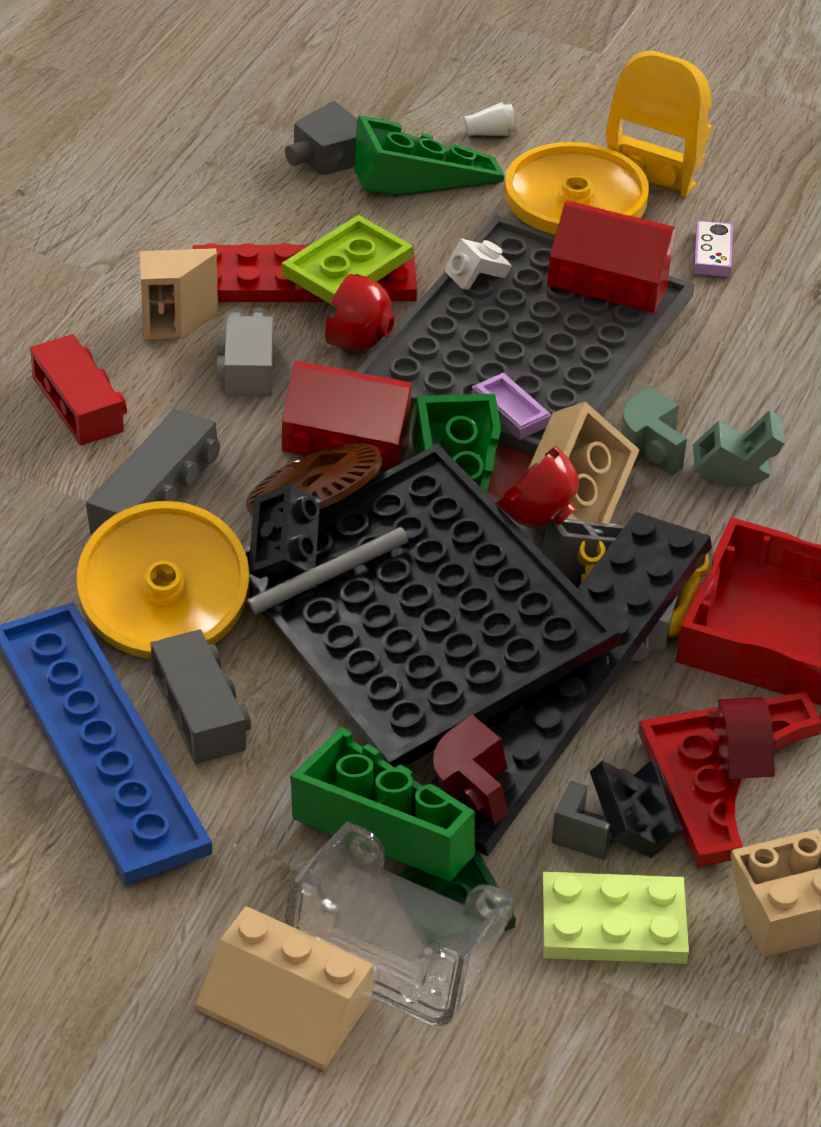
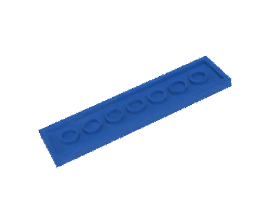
[0,602,212,885]

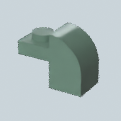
[621,386,687,475]
[693,410,785,487]

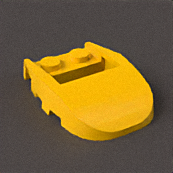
[606,51,712,198]

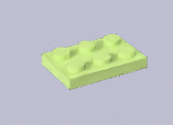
[542,872,689,964]

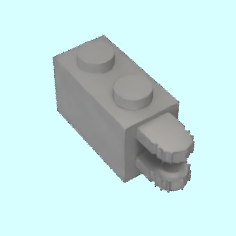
[217,308,273,396]

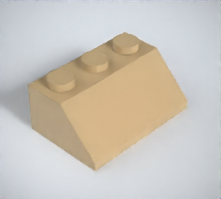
[528,402,639,533]
[195,906,373,1071]

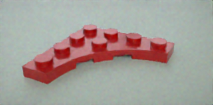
[638,691,821,867]

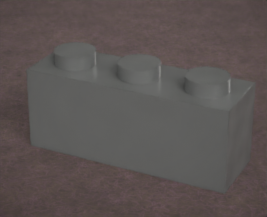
[151,629,251,764]

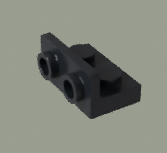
[249,483,320,579]
[589,761,683,858]

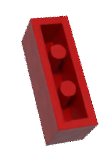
[30,334,127,446]

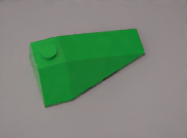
[354,115,505,195]
[410,393,501,494]

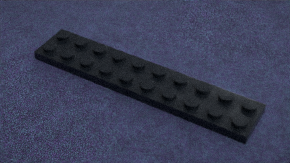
[430,512,712,856]

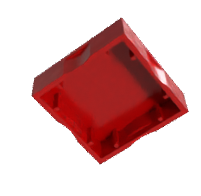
[676,517,821,705]

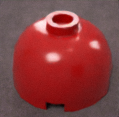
[325,274,396,352]
[496,445,579,528]

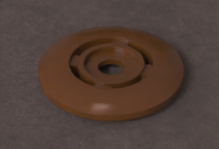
[246,443,383,517]

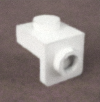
[444,239,512,290]

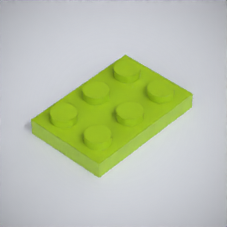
[282,215,413,308]

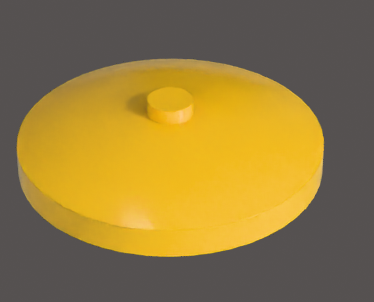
[504,142,649,235]
[77,501,249,659]

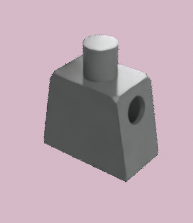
[285,101,357,175]

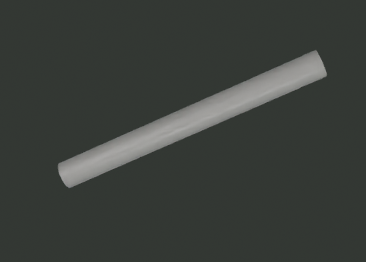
[247,527,408,615]

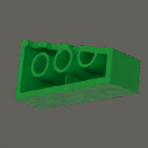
[290,726,475,882]

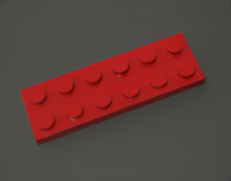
[193,243,417,302]

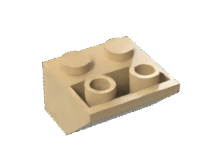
[139,248,218,340]
[731,829,821,958]

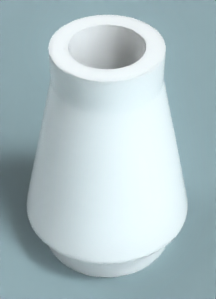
[464,102,517,137]

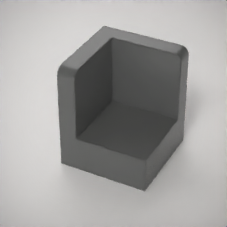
[552,780,613,860]

